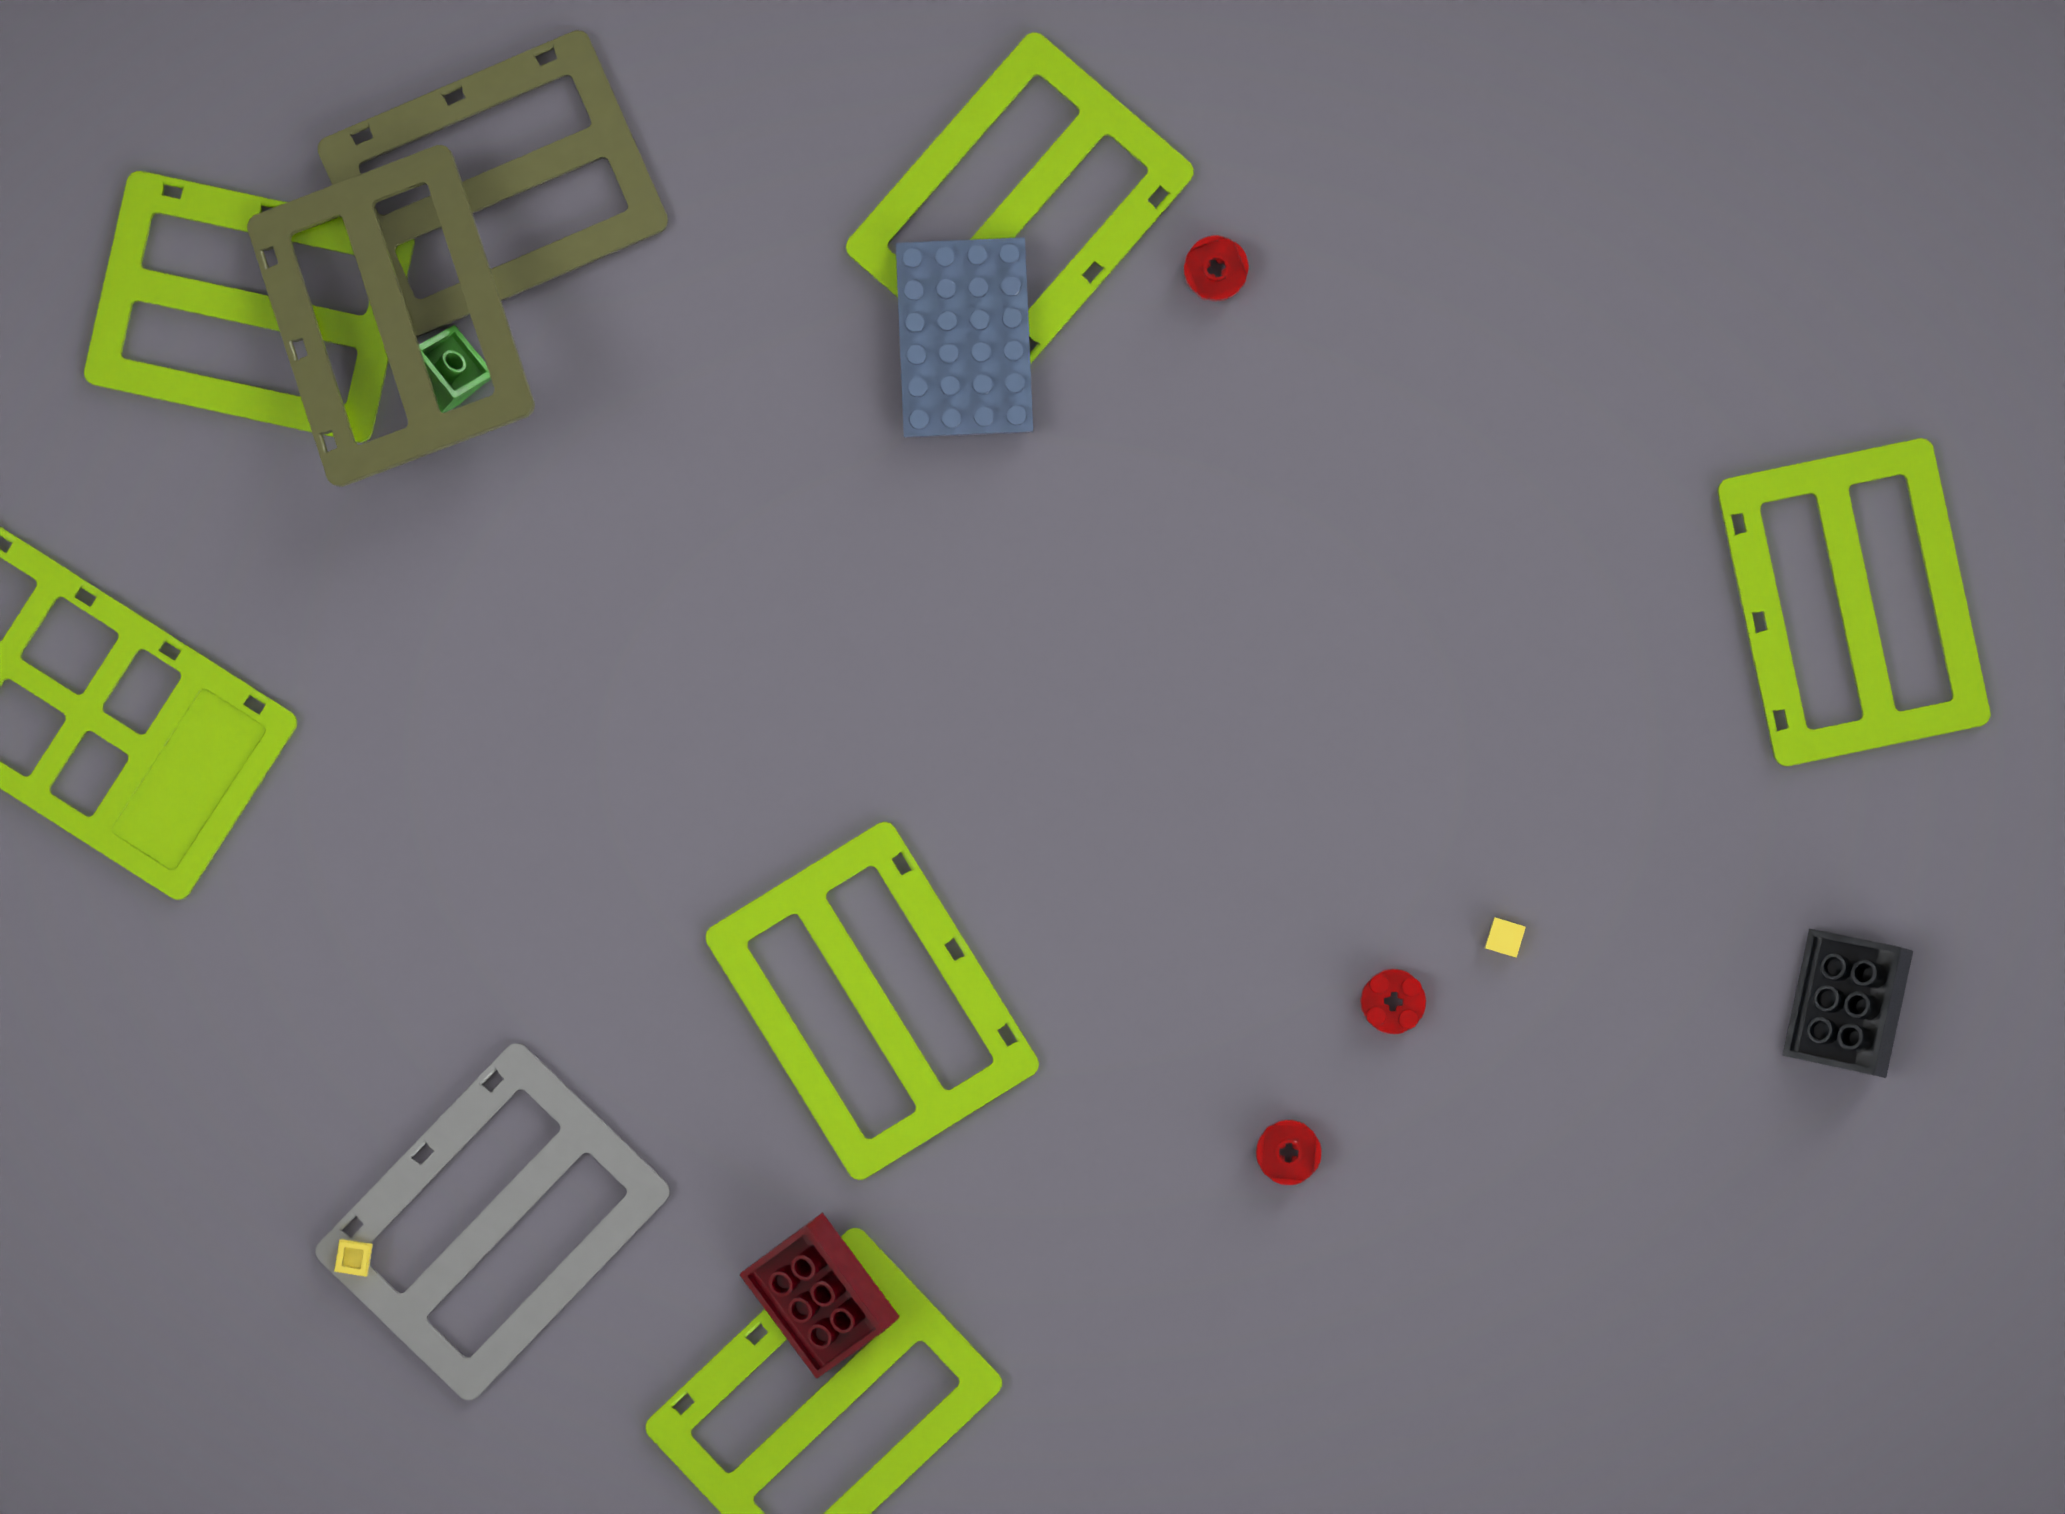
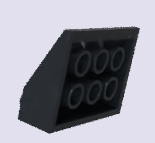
[1782,929,1913,1078]

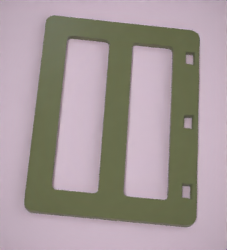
[318,30,668,337]
[247,145,535,487]

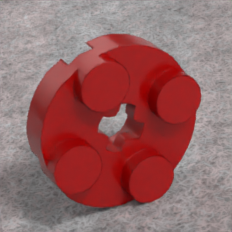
[1184,235,1249,301]
[1360,969,1426,1034]
[1256,1120,1322,1185]

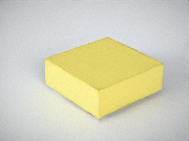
[1485,917,1526,958]
[334,1239,373,1277]

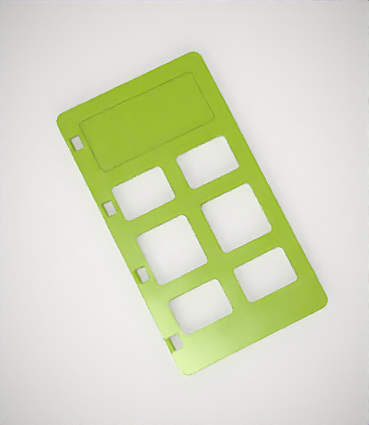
[0,526,297,900]

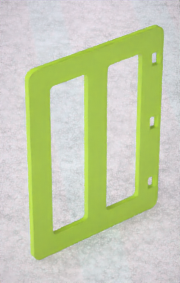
[846,32,1194,365]
[84,171,415,443]
[1717,438,1991,766]
[705,822,1039,1180]
[645,1228,1002,1514]

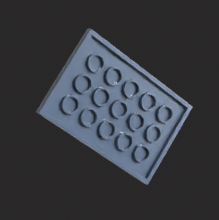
[896,237,1033,438]

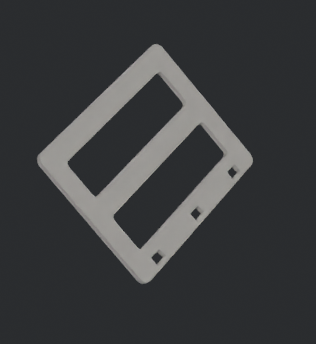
[315,1043,670,1400]

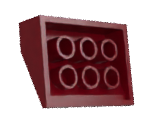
[739,1212,900,1379]

